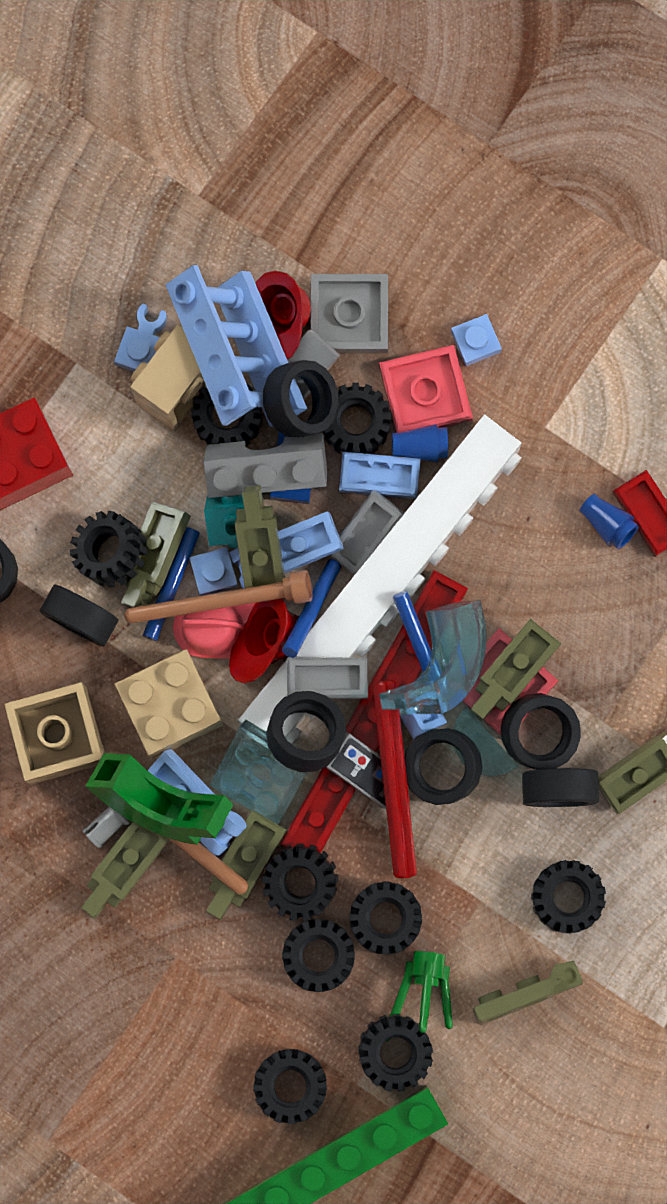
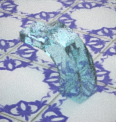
[379,600,486,715]

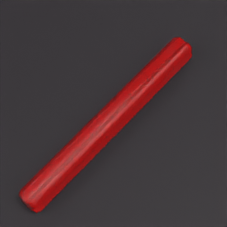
[373,680,417,879]

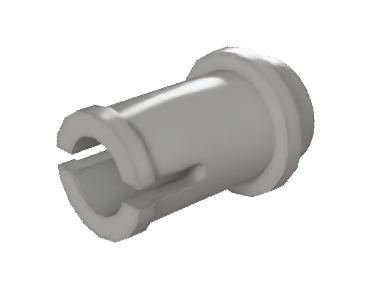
[83,806,131,849]

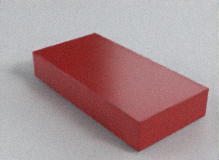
[613,470,667,557]

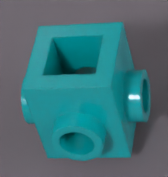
[204,495,244,548]

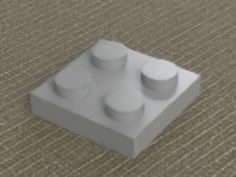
[311,274,388,353]

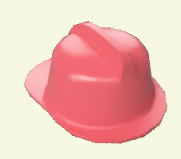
[173,603,254,659]

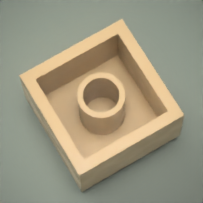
[130,324,207,432]
[114,649,223,760]
[4,682,105,785]

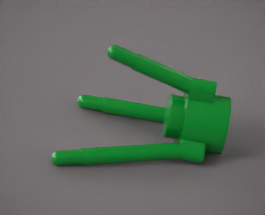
[386,951,453,1042]

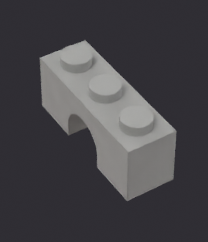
[203,433,327,498]

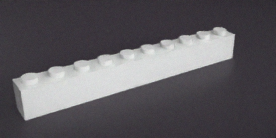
[238,414,522,746]

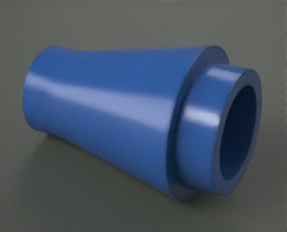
[392,424,448,463]
[579,494,639,550]

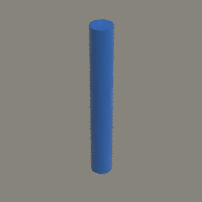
[142,527,200,641]
[282,559,341,658]
[393,591,450,705]

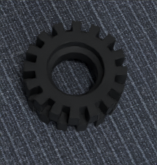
[323,382,391,454]
[191,384,262,447]
[70,511,147,588]
[262,843,338,921]
[531,860,606,934]
[350,881,422,955]
[282,919,355,992]
[358,1014,433,1092]
[253,1049,327,1124]

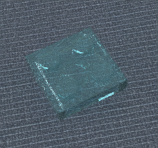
[210,719,308,824]

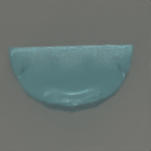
[454,707,518,777]

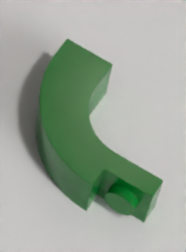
[85,753,233,845]

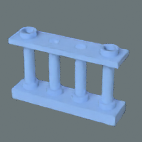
[165,265,307,427]

